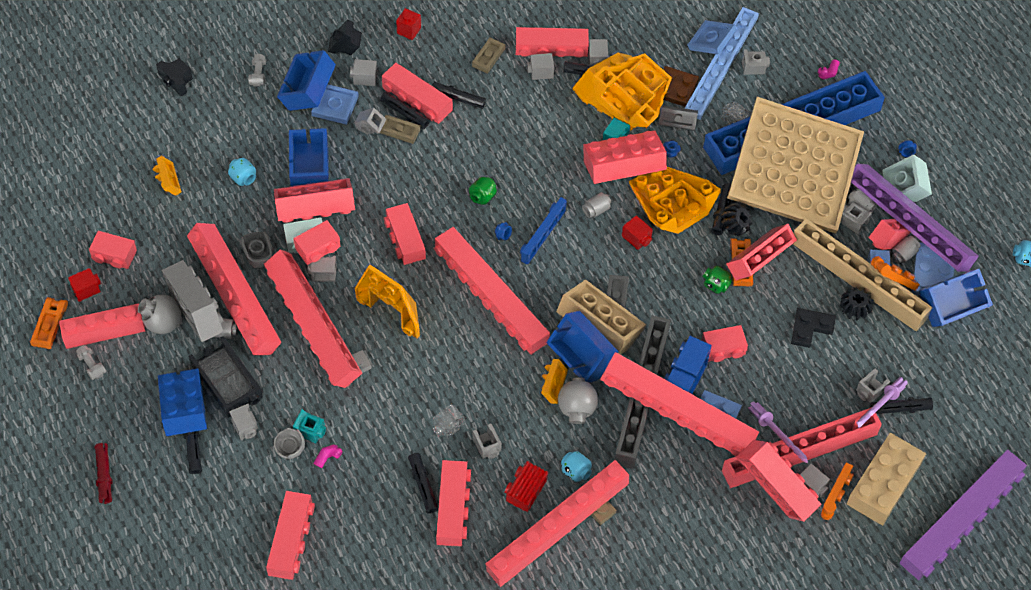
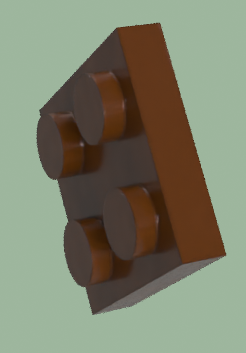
[663,66,699,107]

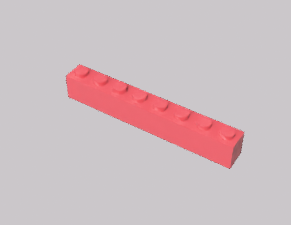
[187,223,281,355]
[434,227,550,355]
[264,249,362,388]
[600,352,759,456]
[722,407,882,489]
[485,460,629,587]

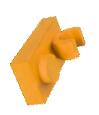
[153,156,182,196]
[541,359,568,404]

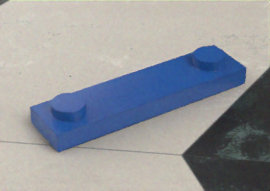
[520,197,567,265]

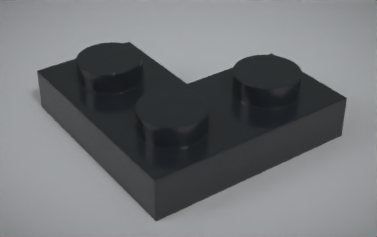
[791,307,836,348]

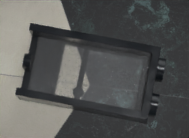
[188,337,263,418]

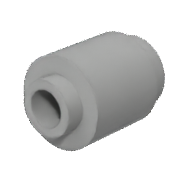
[848,189,877,212]
[582,192,611,218]
[892,236,921,264]
[214,318,238,339]

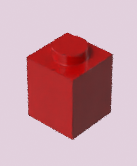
[396,8,421,40]
[622,215,653,250]
[68,268,101,302]

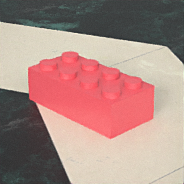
[583,131,667,184]
[274,178,355,223]
[736,440,821,522]

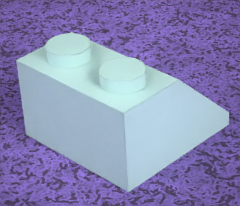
[882,154,932,202]

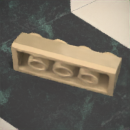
[556,280,646,355]

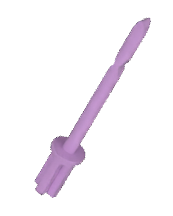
[856,377,908,428]
[748,402,808,463]

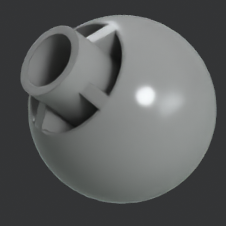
[138,294,182,334]
[558,378,598,424]

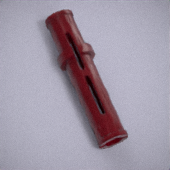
[94,443,113,504]

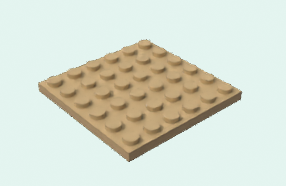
[727,97,864,234]

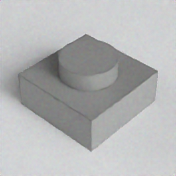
[352,350,372,373]

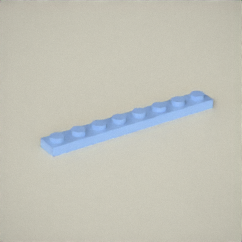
[685,7,759,120]

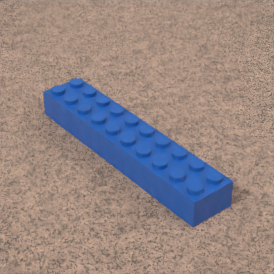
[703,71,885,175]

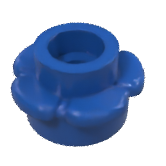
[898,140,917,158]
[663,141,681,158]
[495,222,512,240]

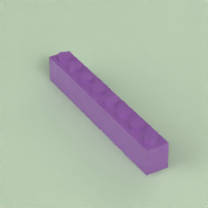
[851,164,979,272]
[899,449,1027,580]

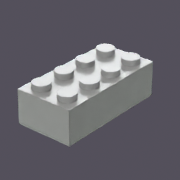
[162,260,224,342]

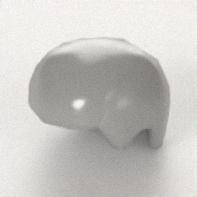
[274,428,305,459]

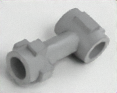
[248,54,266,87]
[76,345,106,380]

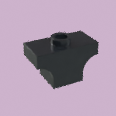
[328,19,362,55]
[156,58,193,96]

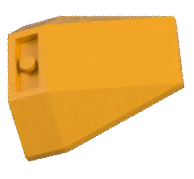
[629,167,721,234]
[355,265,420,339]

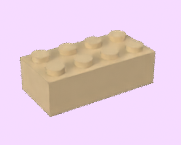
[847,433,926,526]

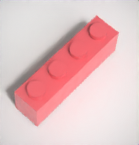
[516,27,589,58]
[382,63,453,124]
[727,224,797,281]
[59,303,145,349]
[436,460,471,546]
[266,491,315,580]

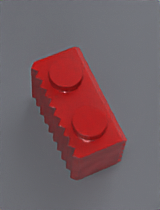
[504,461,548,512]

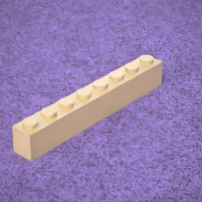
[793,219,932,332]

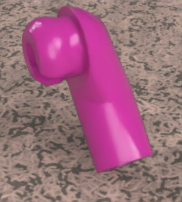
[818,60,840,80]
[313,444,342,468]

